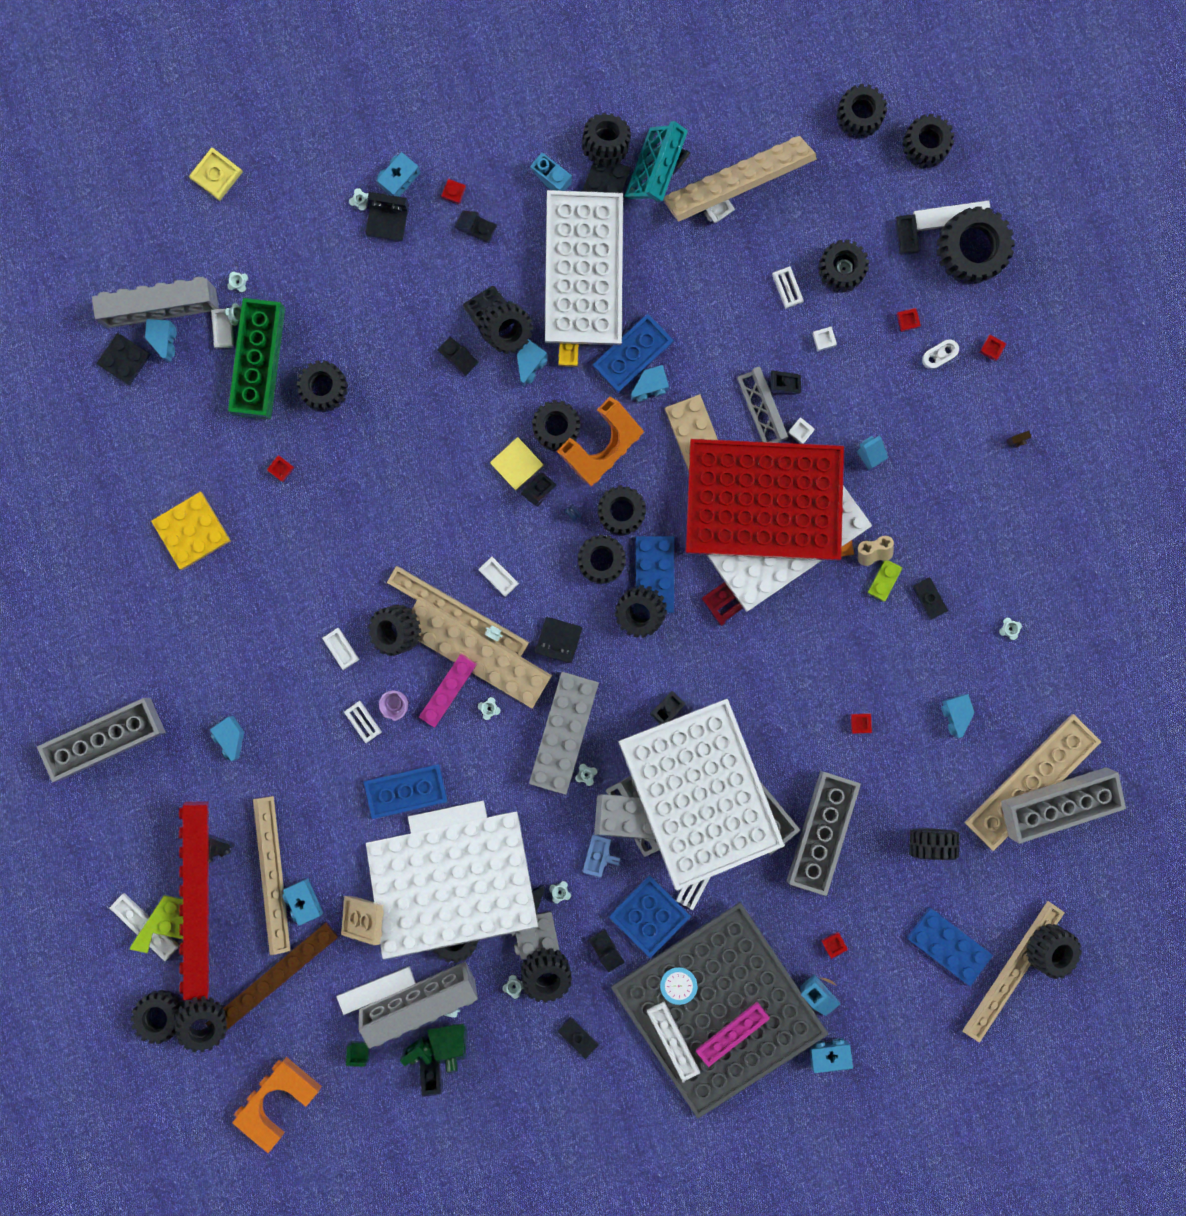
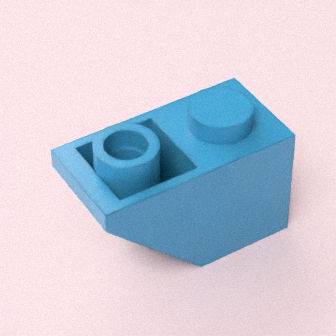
[530,152,572,191]
[145,319,177,362]
[517,339,548,387]
[631,365,669,402]
[857,435,888,470]
[941,694,975,738]
[210,716,244,762]
[800,974,840,1016]

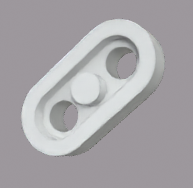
[922,339,959,369]

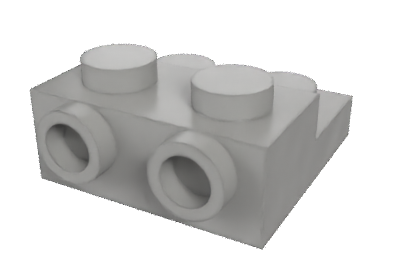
[512,911,559,960]

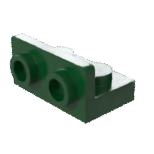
[400,1036,433,1067]

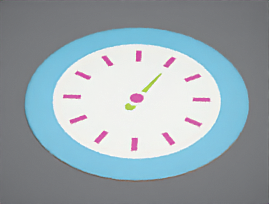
[660,968,697,1005]

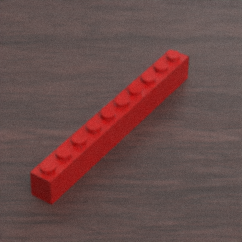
[179,801,209,1000]

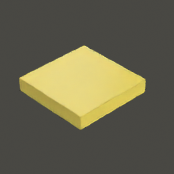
[189,147,243,201]
[490,437,544,491]

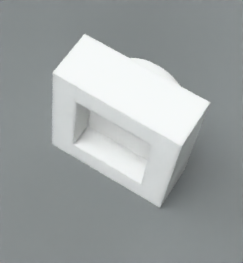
[812,327,837,351]
[788,418,815,444]

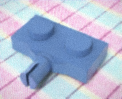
[583,834,620,877]

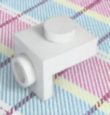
[704,199,735,223]

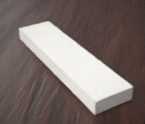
[913,201,990,231]
[408,800,487,833]
[110,893,180,961]
[336,966,416,1015]
[647,1001,700,1082]

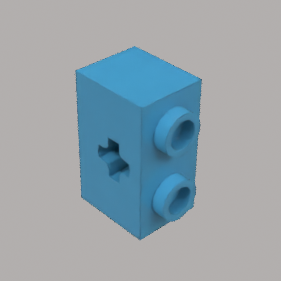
[377,152,421,197]
[283,878,323,926]
[809,1038,853,1073]

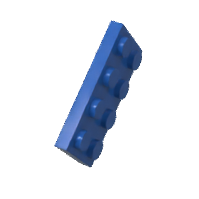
[592,314,674,393]
[636,536,674,613]
[364,764,448,819]
[907,907,993,986]

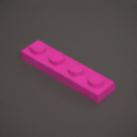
[419,653,477,728]
[696,1002,770,1067]

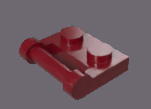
[701,582,743,626]

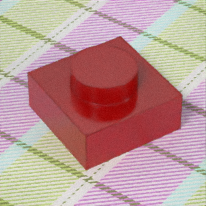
[441,179,466,205]
[896,308,921,332]
[979,335,1007,361]
[267,455,295,482]
[851,713,872,733]
[821,931,848,959]

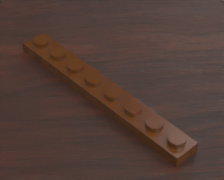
[205,922,339,1030]

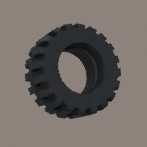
[936,206,1015,284]

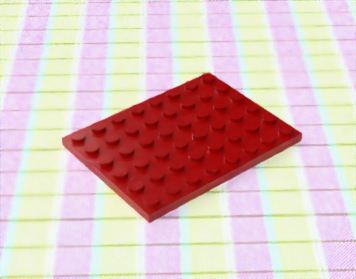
[686,439,844,561]

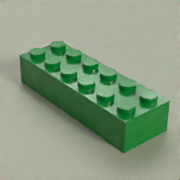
[228,298,285,420]

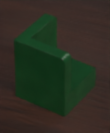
[346,1041,369,1067]

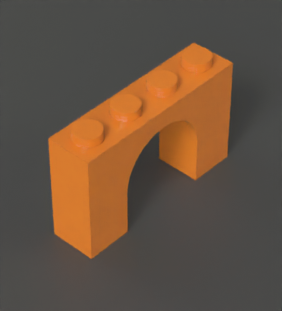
[556,397,644,487]
[232,1057,322,1153]

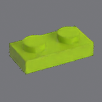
[867,560,902,602]

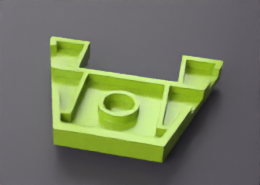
[130,895,183,953]

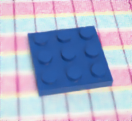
[609,874,691,958]

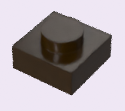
[1006,431,1032,448]

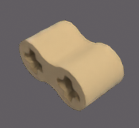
[858,536,894,566]

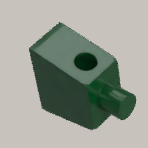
[427,1024,467,1074]

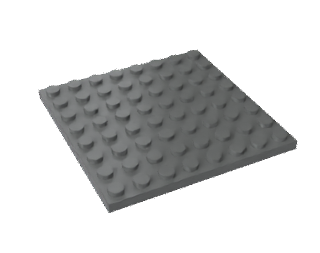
[611,901,829,1119]

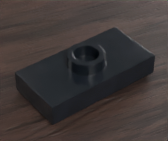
[895,214,920,255]
[912,577,948,620]
[558,1017,599,1059]

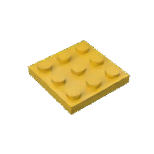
[151,492,231,570]

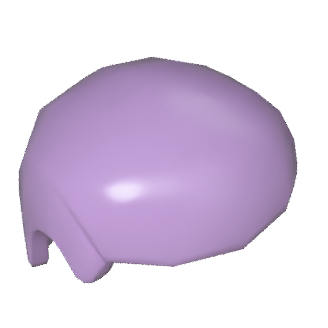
[379,690,408,721]

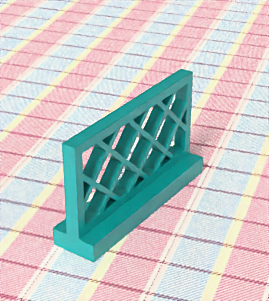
[625,121,688,202]

